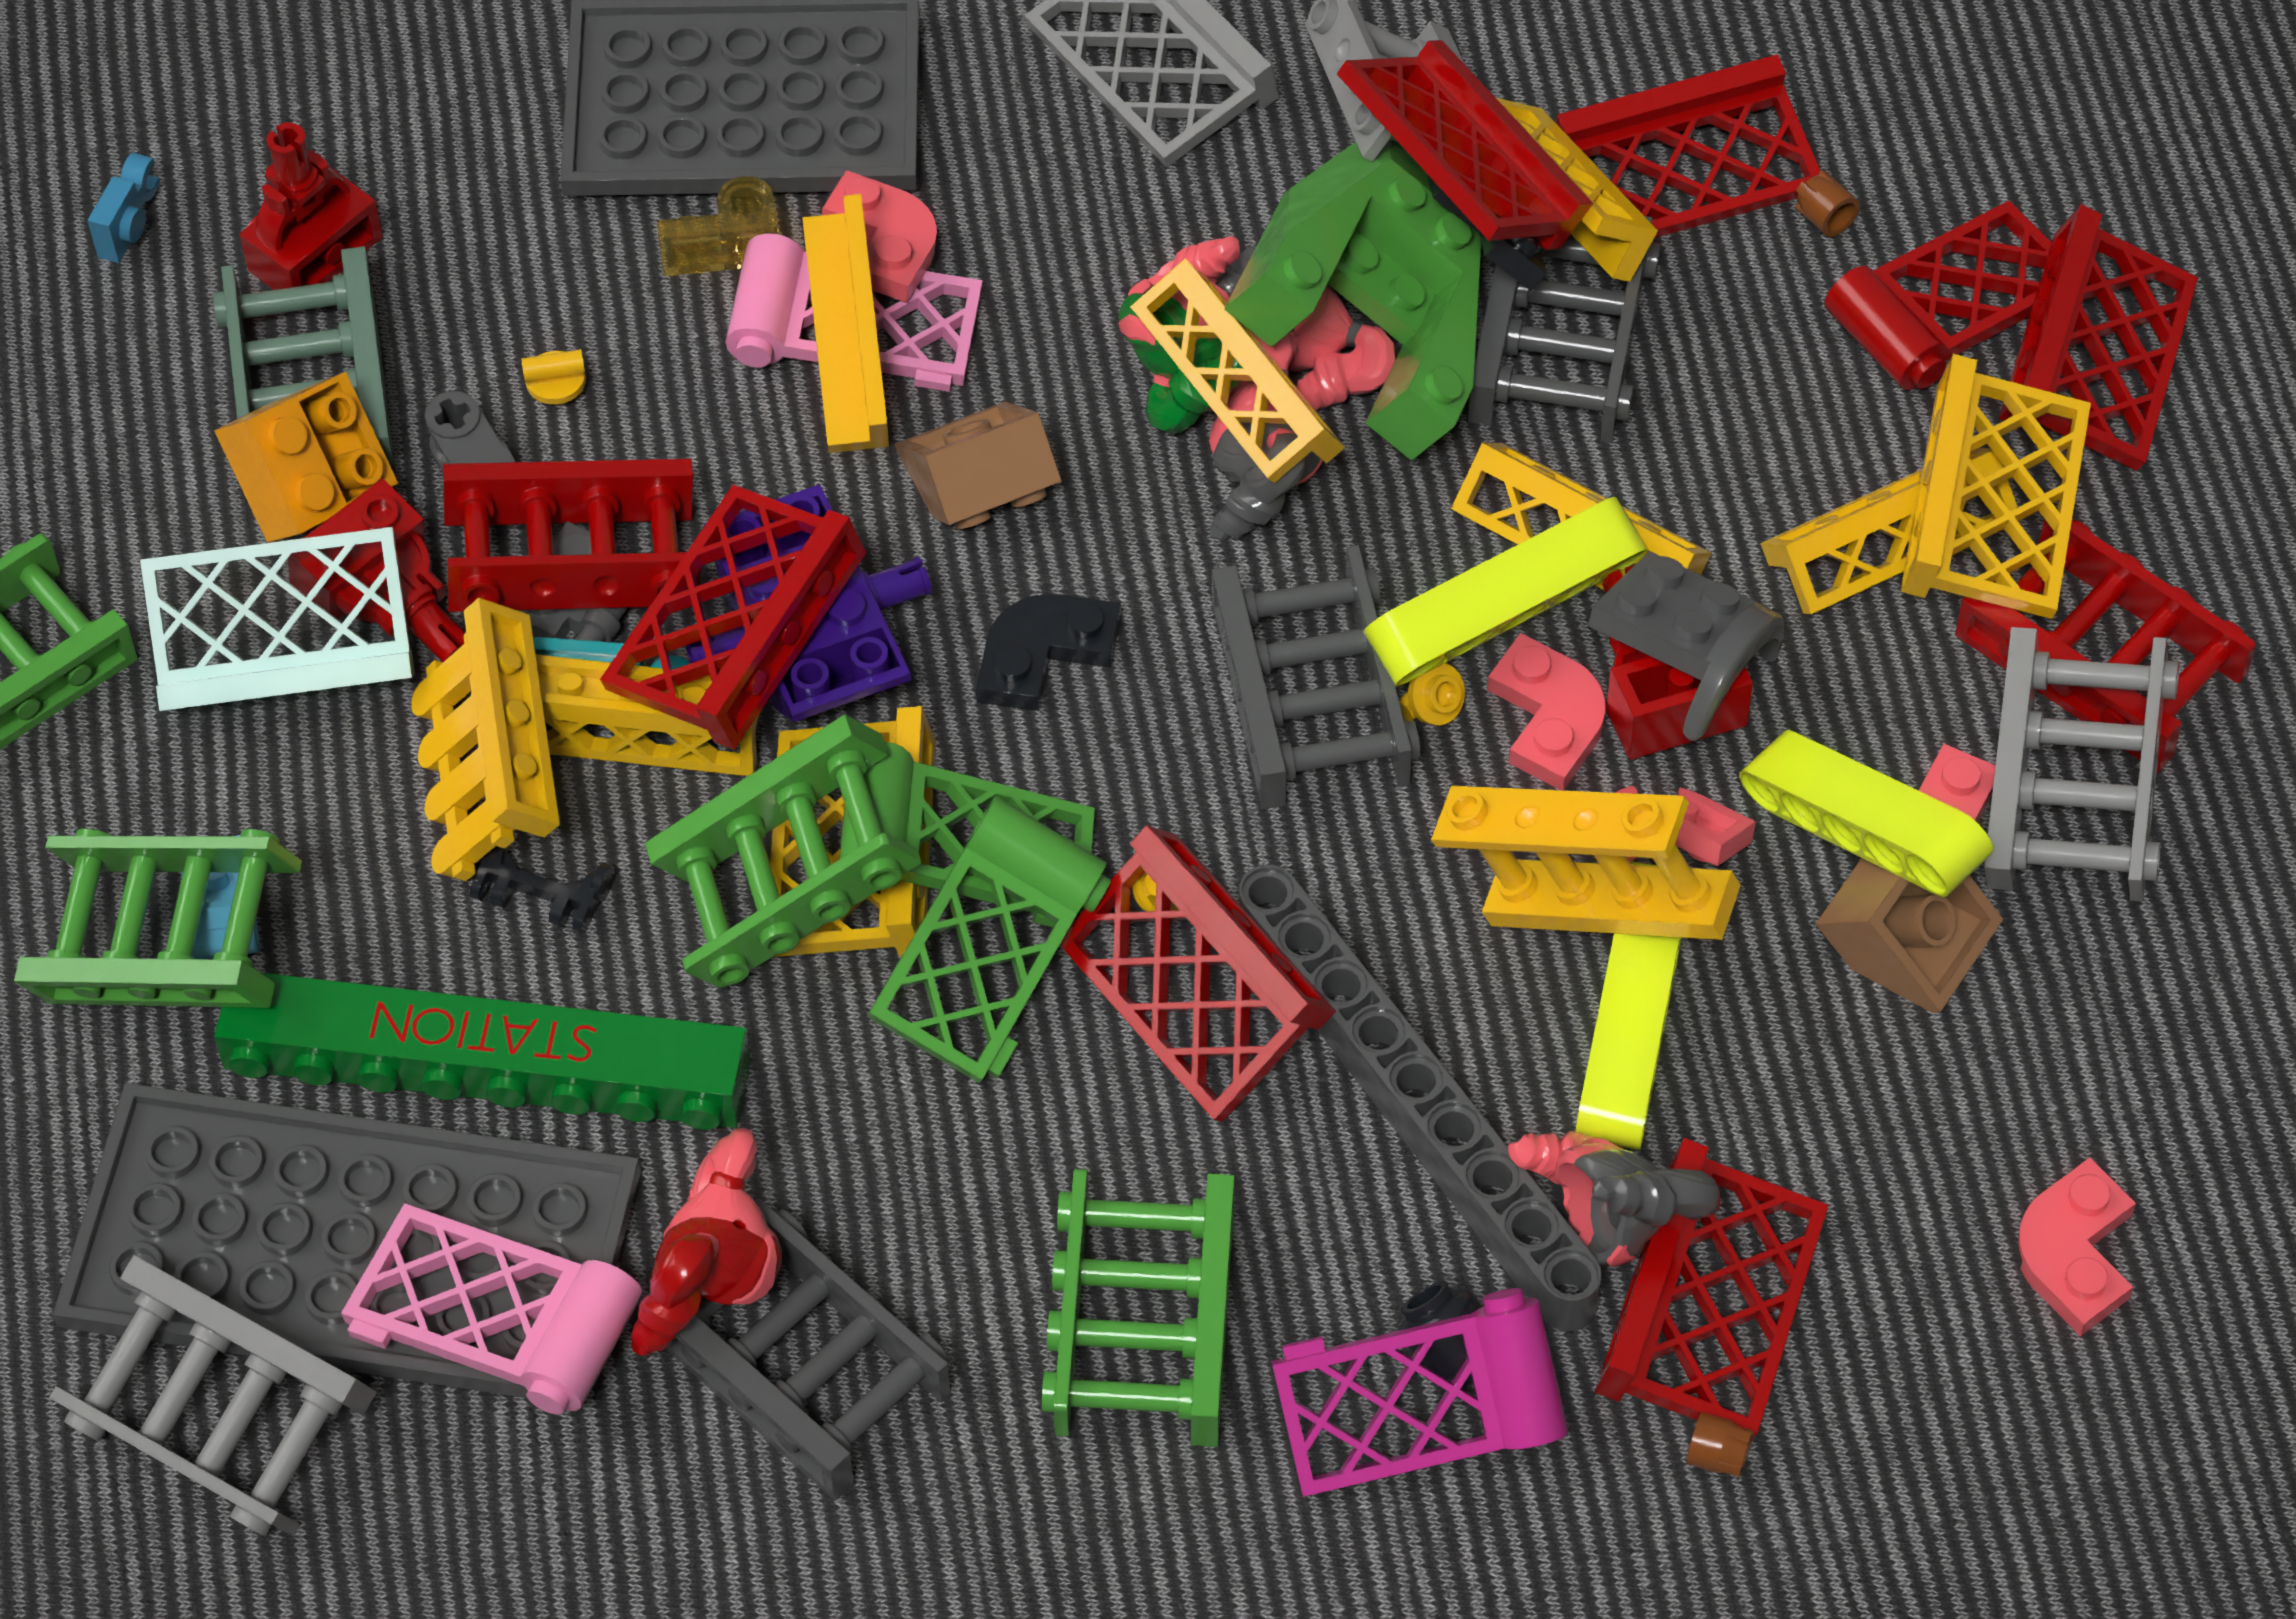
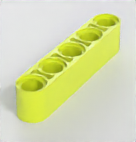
[1363,497,1649,686]
[1739,730,1994,897]
[1576,861,1682,1150]

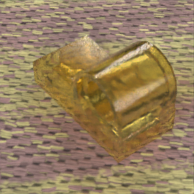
[657,176,779,276]

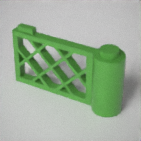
[839,742,1095,927]
[866,796,1111,1083]

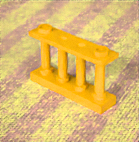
[1431,786,1741,940]

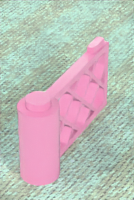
[725,234,983,392]
[341,1203,643,1415]

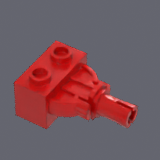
[239,122,383,290]
[288,478,465,662]
[1602,566,1753,760]

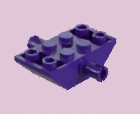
[685,484,932,722]

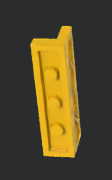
[1495,97,1658,282]
[802,194,889,453]
[1130,258,1345,483]
[1451,443,1712,590]
[1760,448,2018,614]
[535,654,759,776]

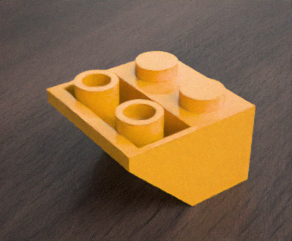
[214,372,398,542]

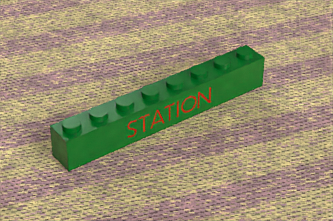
[214,973,751,1130]

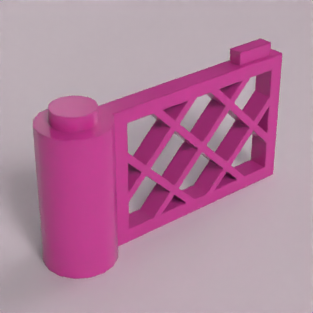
[1271,1288,1568,1497]

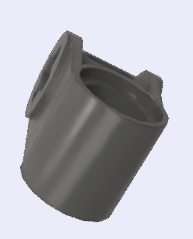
[425,391,515,472]

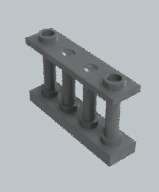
[1468,216,1661,444]
[1212,545,1420,810]
[665,1197,951,1501]

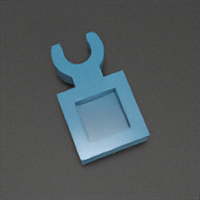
[87,152,160,263]

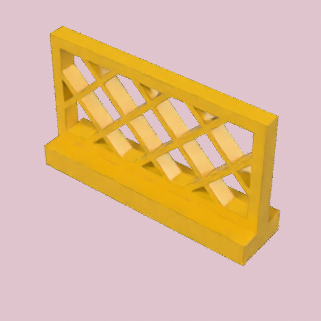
[1900,354,2091,619]
[770,706,936,958]

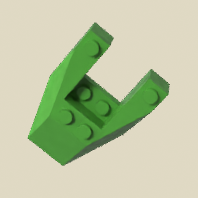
[1224,139,1481,461]

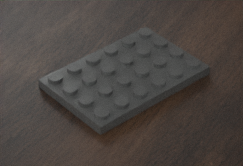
[560,0,920,196]

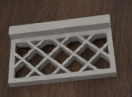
[1024,0,1279,168]

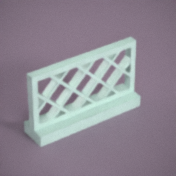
[140,527,415,711]

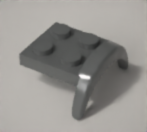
[1588,551,1784,741]

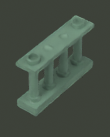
[213,246,396,473]

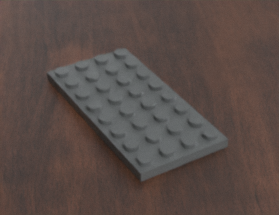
[53,1083,641,1398]

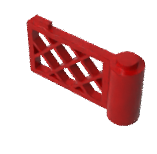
[1824,200,2052,390]

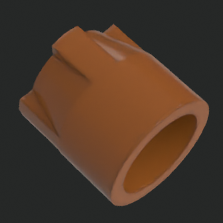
[1795,171,1860,237]
[1686,1412,1754,1477]

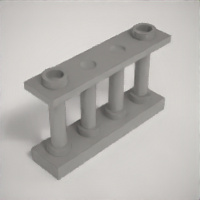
[1304,0,1465,162]
[1984,627,2179,902]
[49,1255,377,1537]

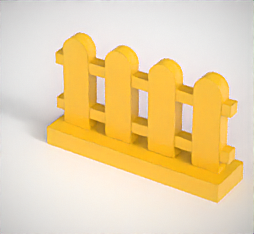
[411,598,560,881]

